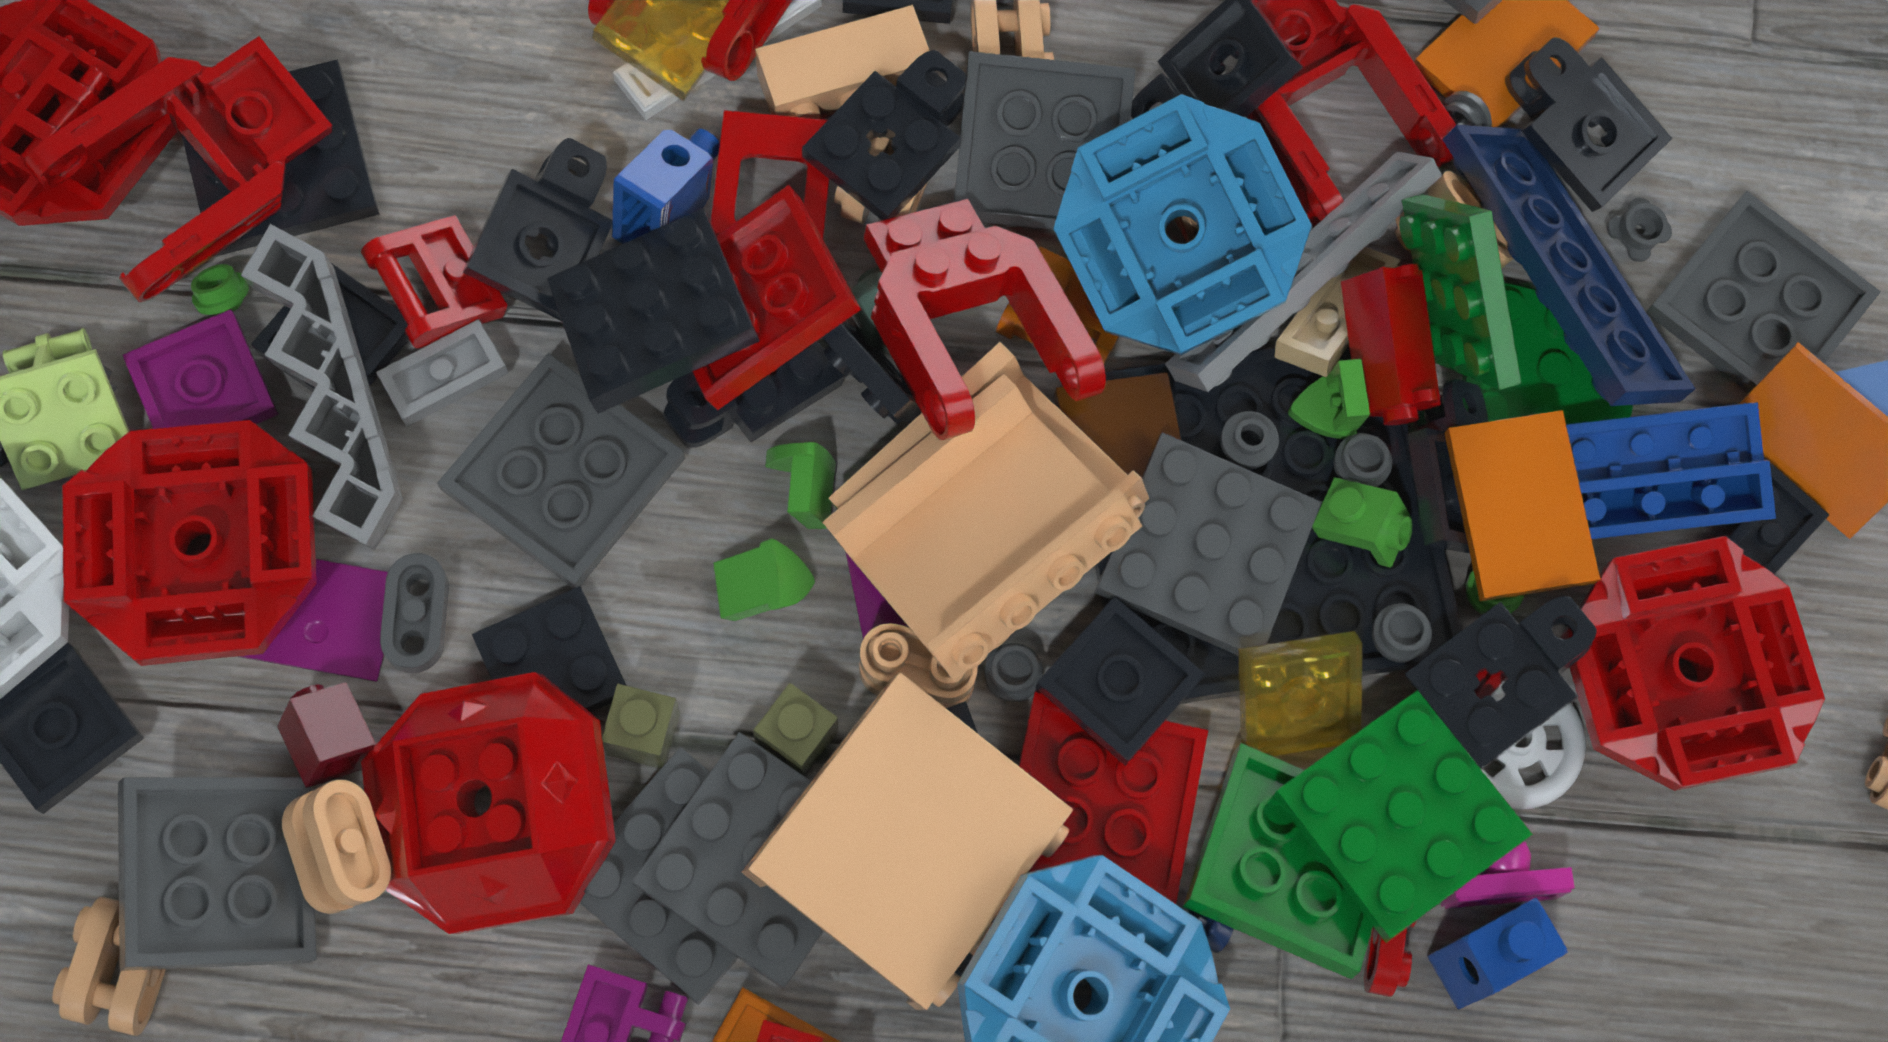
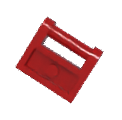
[361,215,508,348]

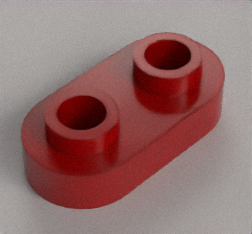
[1364,921,1417,997]

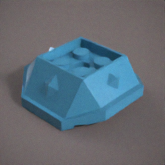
[1053,94,1312,355]
[957,855,1230,1042]

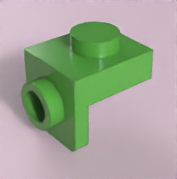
[1312,477,1412,567]

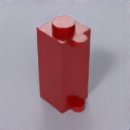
[1341,264,1441,425]

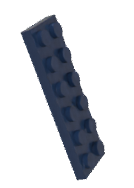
[1442,125,1696,406]

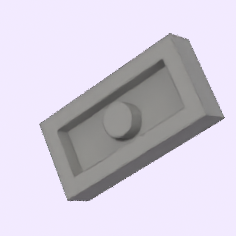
[376,319,508,427]

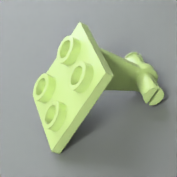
[0,328,129,490]

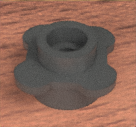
[1607,198,1672,262]

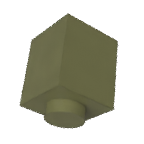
[753,683,838,777]
[602,684,680,769]

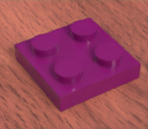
[122,309,279,429]

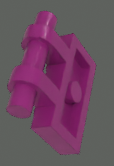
[561,964,689,1042]

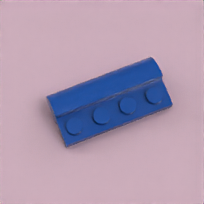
[1566,402,1776,539]

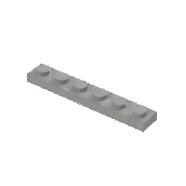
[1165,152,1442,392]

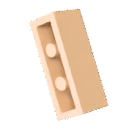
[755,5,930,119]

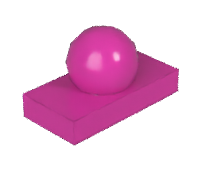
[1441,841,1575,909]

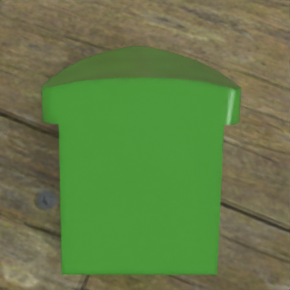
[1288,359,1370,439]
[765,442,836,529]
[713,538,815,621]

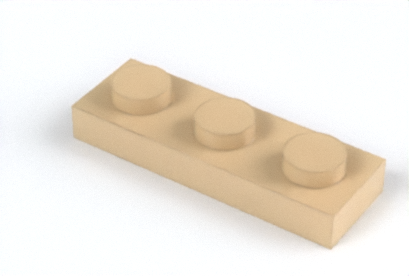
[1275,247,1401,377]

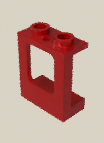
[711,110,830,240]

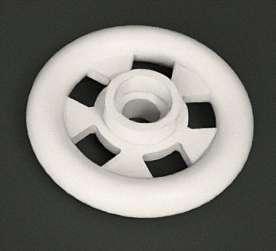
[1482,680,1586,809]

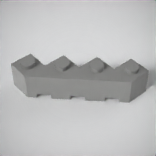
[241,224,403,550]

